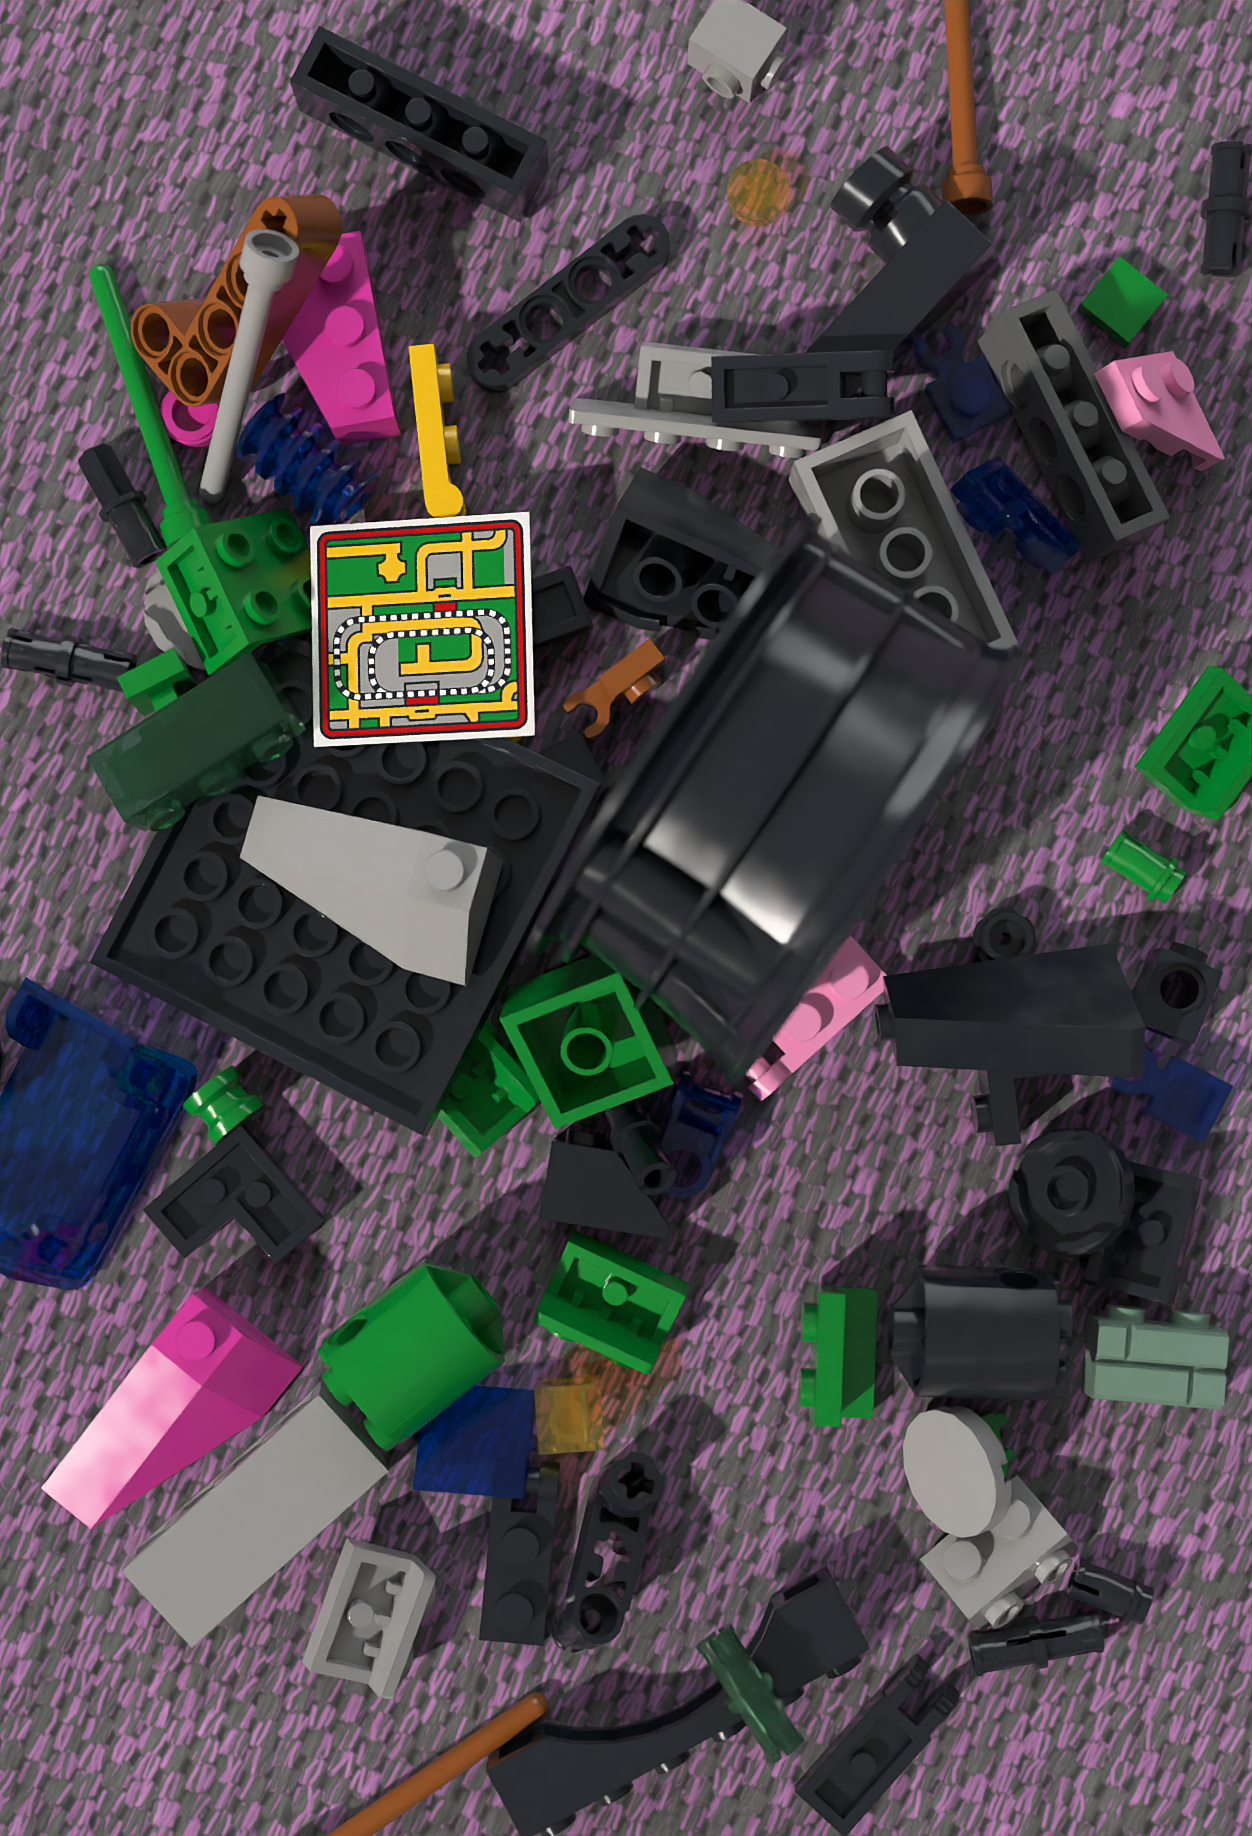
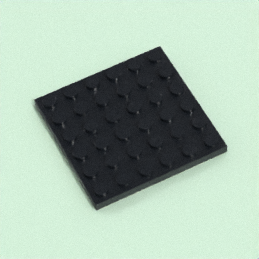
[89,636,604,1137]

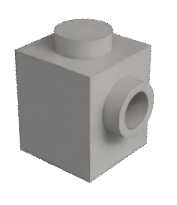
[687,0,789,103]

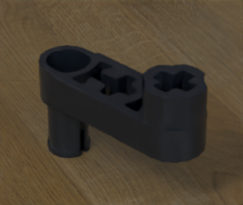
[552,1452,664,1653]

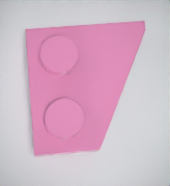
[1094,351,1225,471]

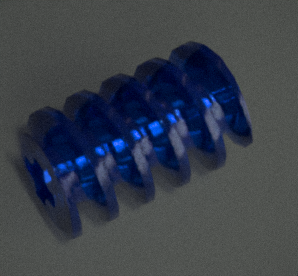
[236,393,381,526]

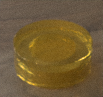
[726,159,790,227]

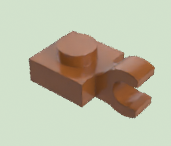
[563,638,665,741]

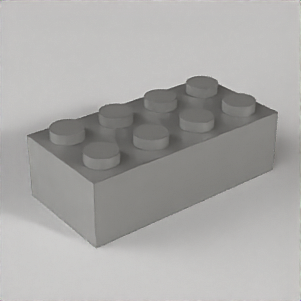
[789,410,1018,649]

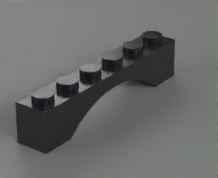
[486,1566,870,1836]

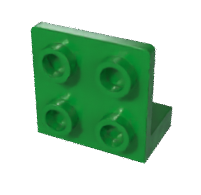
[155,509,312,675]

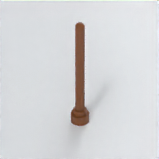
[941,0,993,215]
[325,1692,549,1836]

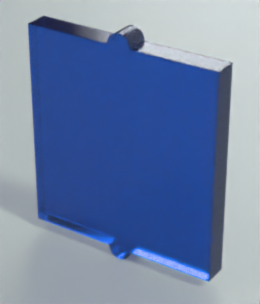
[413,1386,537,1500]

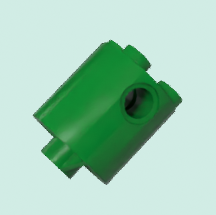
[317,1258,505,1451]

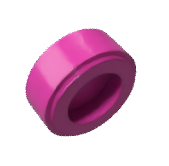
[160,391,220,449]

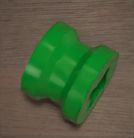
[183,1065,265,1145]

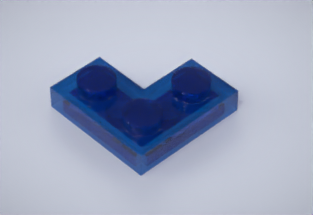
[949,456,1081,575]

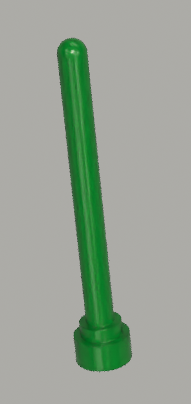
[89,264,212,550]

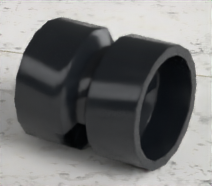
[830,146,943,264]

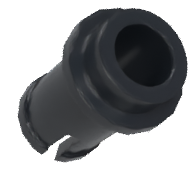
[1065,1557,1154,1626]

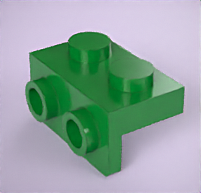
[1134,665,1252,821]
[438,1019,540,1159]
[533,1230,690,1375]
[798,1285,878,1427]

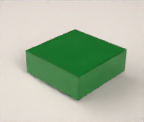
[1077,256,1168,349]

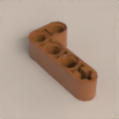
[131,194,342,407]

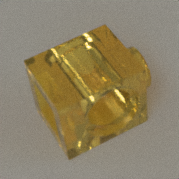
[534,1374,605,1455]

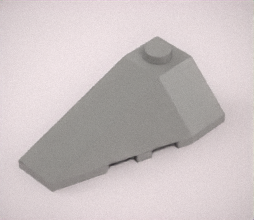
[240,796,503,987]

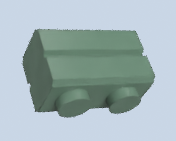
[1082,1305,1229,1410]

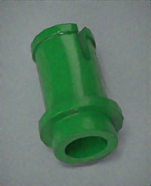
[1099,829,1186,904]

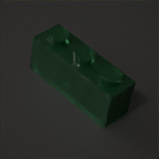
[86,652,306,832]

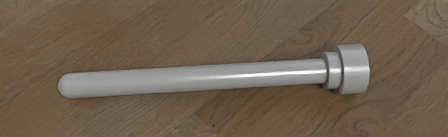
[199,229,299,504]

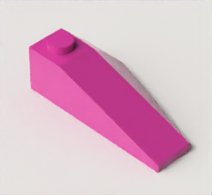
[41,1286,304,1529]

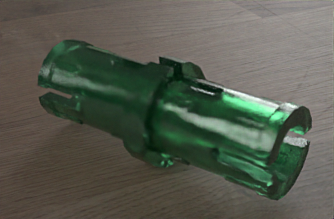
[696,1623,805,1764]

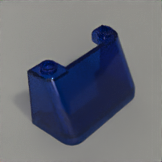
[0,977,198,1291]

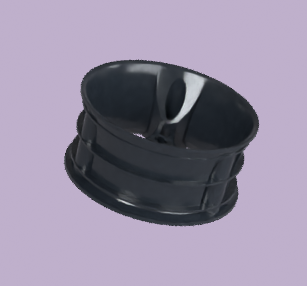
[525,512,1024,1087]

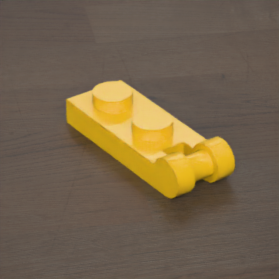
[409,344,467,518]

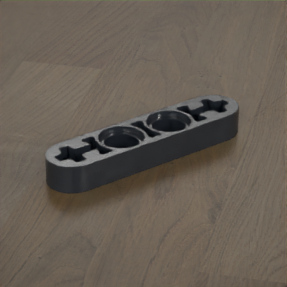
[467,214,670,393]

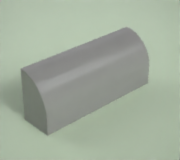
[121,1381,389,1648]

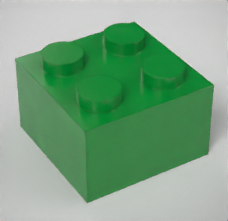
[499,955,678,1129]

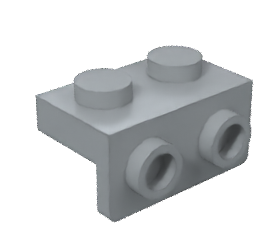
[920,1475,1078,1631]
[302,1538,436,1700]

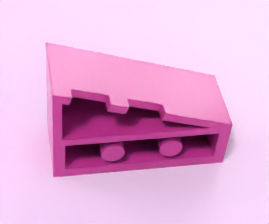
[281,231,401,447]

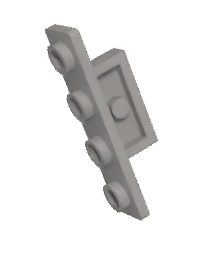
[568,341,823,458]

